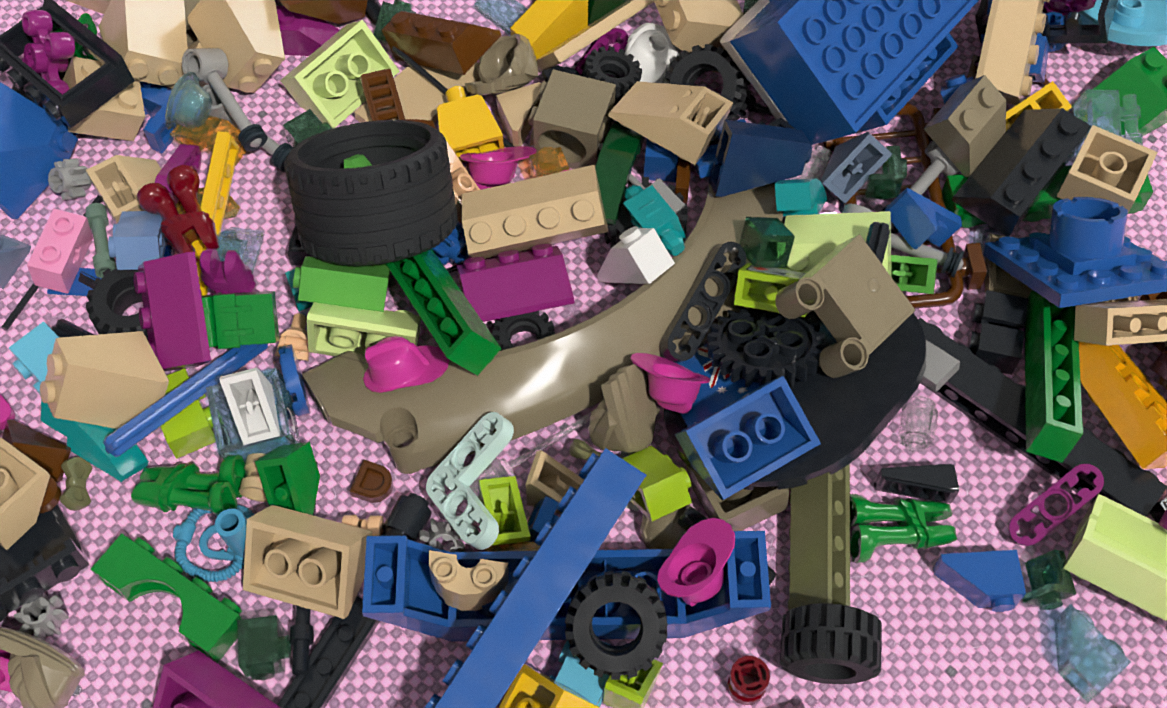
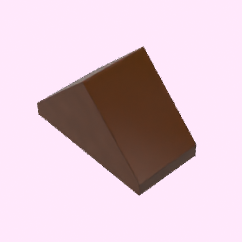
[2,419,71,482]

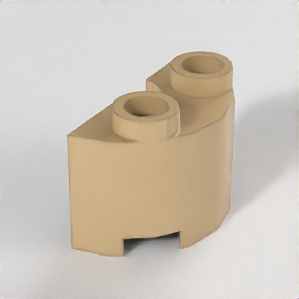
[429,550,509,611]

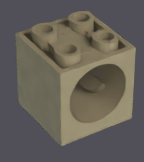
[529,69,616,169]

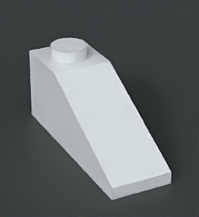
[597,226,675,284]

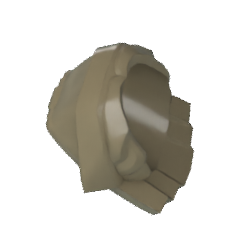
[465,34,538,95]
[587,364,660,453]
[0,627,85,708]

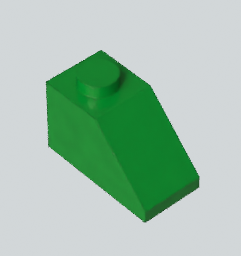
[255,442,320,515]

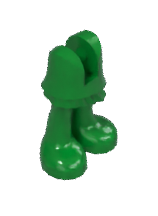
[131,455,246,516]
[850,494,957,564]

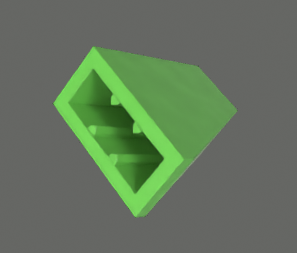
[293,256,390,312]

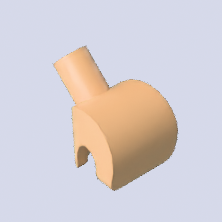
[274,313,310,362]

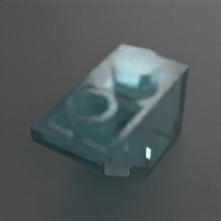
[1054,604,1131,703]

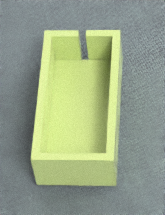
[1063,494,1167,621]

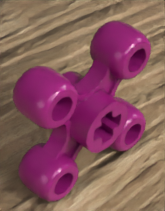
[21,10,75,95]

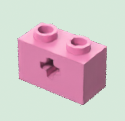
[27,208,93,294]

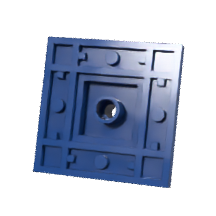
[983,197,1167,308]

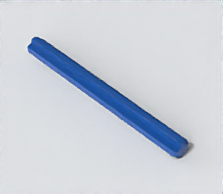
[103,344,268,457]

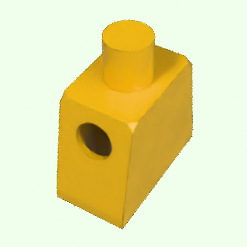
[437,86,504,163]

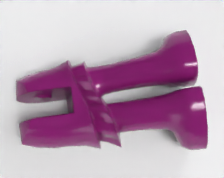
[199,249,260,295]

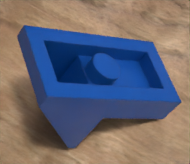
[142,86,199,154]
[885,188,962,250]

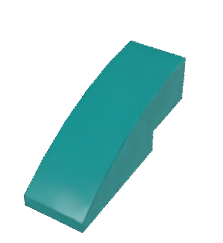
[775,178,827,217]
[40,399,148,482]

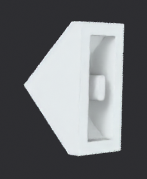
[219,367,280,445]

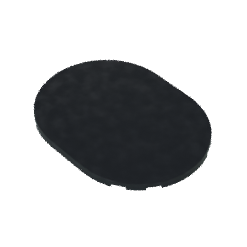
[664,308,927,490]

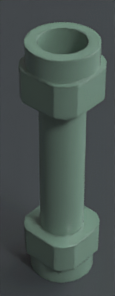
[85,203,117,278]

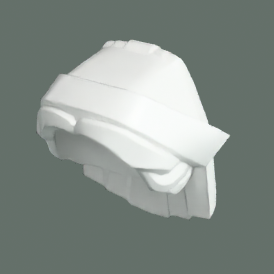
[612,23,682,84]

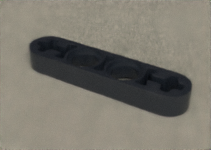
[660,242,746,363]

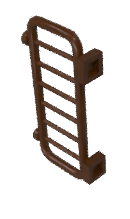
[823,103,987,309]

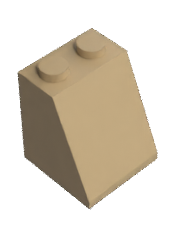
[98,0,188,89]
[187,0,285,93]
[654,0,744,73]
[40,331,169,433]

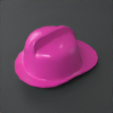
[459,146,537,190]
[363,336,449,393]
[630,353,711,414]
[657,518,735,607]

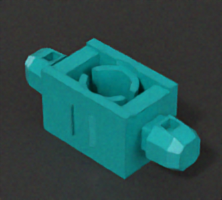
[623,185,686,256]

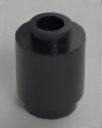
[382,493,432,542]

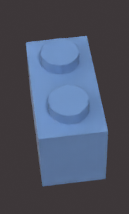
[108,211,167,270]

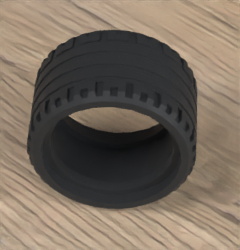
[284,120,458,266]

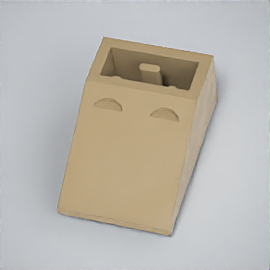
[608,81,733,165]

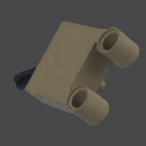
[775,222,916,378]

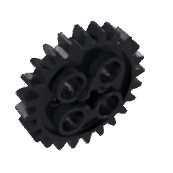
[707,306,826,387]

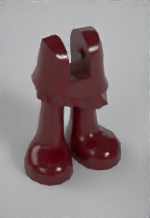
[137,165,219,262]

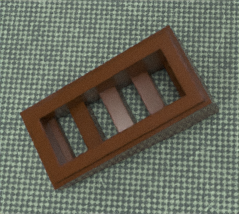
[360,69,405,121]

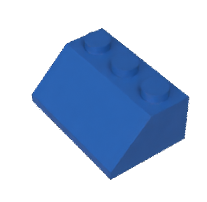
[675,376,821,500]

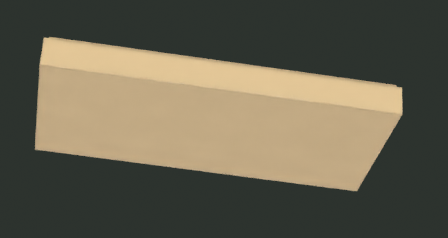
[536,0,654,73]
[354,62,480,123]

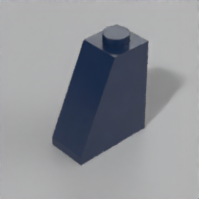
[709,120,812,197]

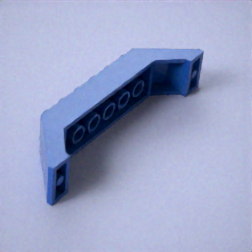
[362,531,771,642]

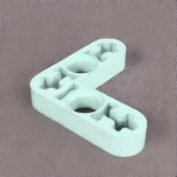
[426,412,514,550]

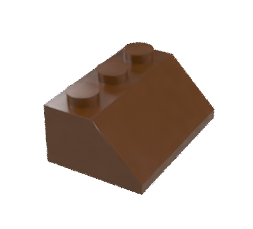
[382,11,502,75]

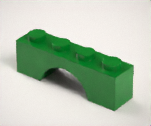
[90,533,247,663]

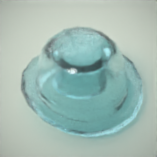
[164,72,212,130]

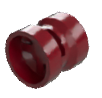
[727,656,770,705]

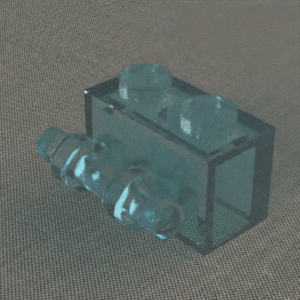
[1073,89,1143,157]

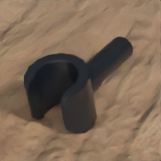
[738,95,774,118]

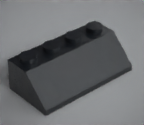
[951,108,1091,237]

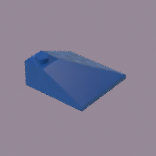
[0,82,78,219]

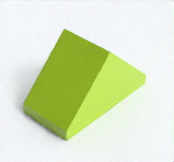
[478,476,531,546]
[603,659,663,708]

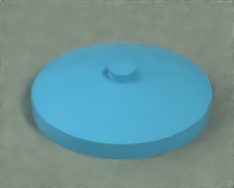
[1077,0,1167,46]

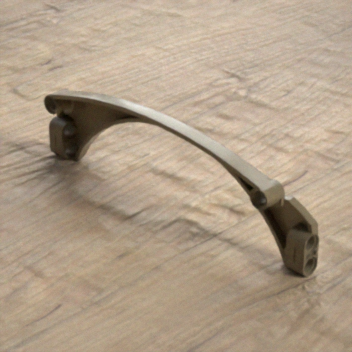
[301,177,784,474]

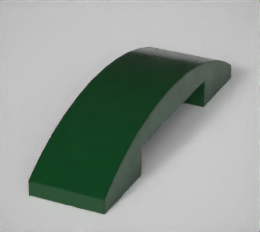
[595,121,645,225]

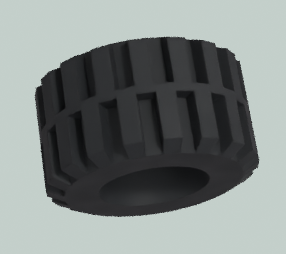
[665,44,751,121]
[86,266,149,342]
[565,571,668,680]
[780,603,882,684]

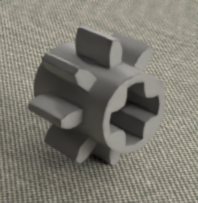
[48,158,92,200]
[419,518,465,552]
[14,593,69,641]

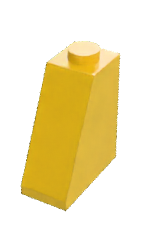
[510,0,588,59]

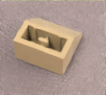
[86,155,184,224]

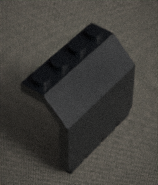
[0,504,89,622]

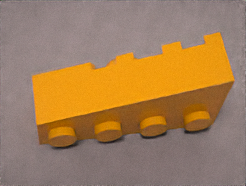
[1079,341,1167,469]

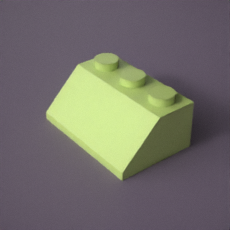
[280,20,400,129]
[781,211,891,276]
[306,302,421,356]

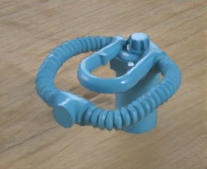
[173,504,254,582]

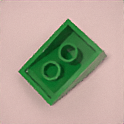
[1072,47,1167,142]

